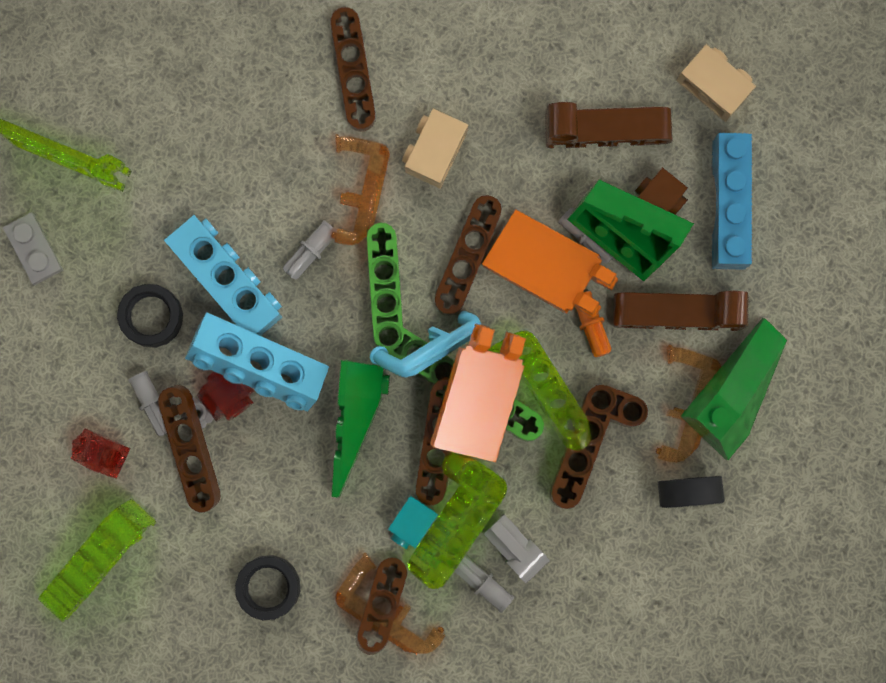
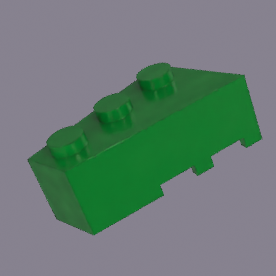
[567,180,694,281]

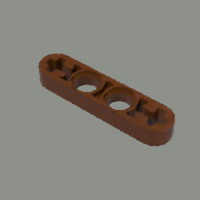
[331,7,376,132]
[435,195,502,316]
[416,377,453,505]
[158,385,221,513]

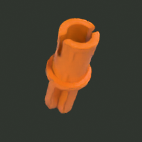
[576,291,612,357]

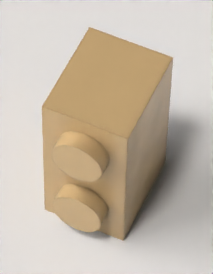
[677,44,756,122]
[402,108,468,189]

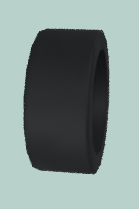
[117,284,183,348]
[658,476,724,508]
[235,555,301,621]

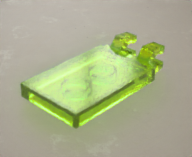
[0,119,132,192]

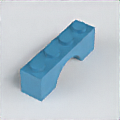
[712,133,752,270]

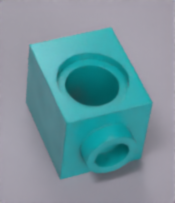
[388,496,438,550]

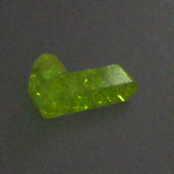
[488,331,591,450]
[408,452,507,589]
[38,499,157,623]

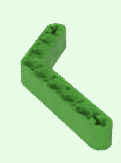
[367,223,544,441]

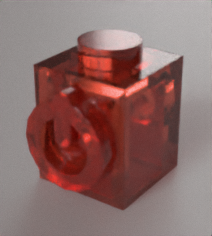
[197,372,254,422]
[70,428,131,479]

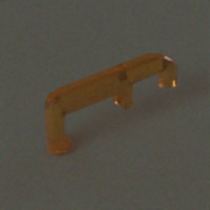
[331,134,390,245]
[656,344,721,463]
[336,552,446,654]

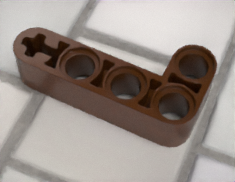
[545,102,673,149]
[613,291,748,331]
[550,385,648,509]

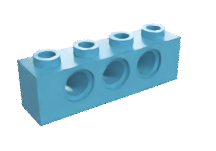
[164,215,283,336]
[185,312,329,412]

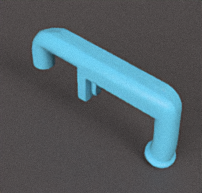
[370,311,481,378]

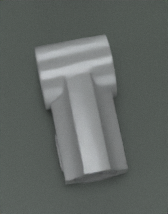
[484,515,550,583]

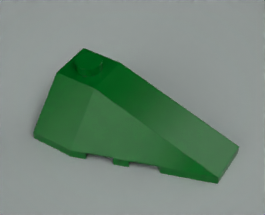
[680,318,787,460]
[332,360,390,498]

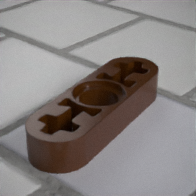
[356,558,407,655]

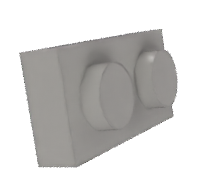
[3,212,63,285]

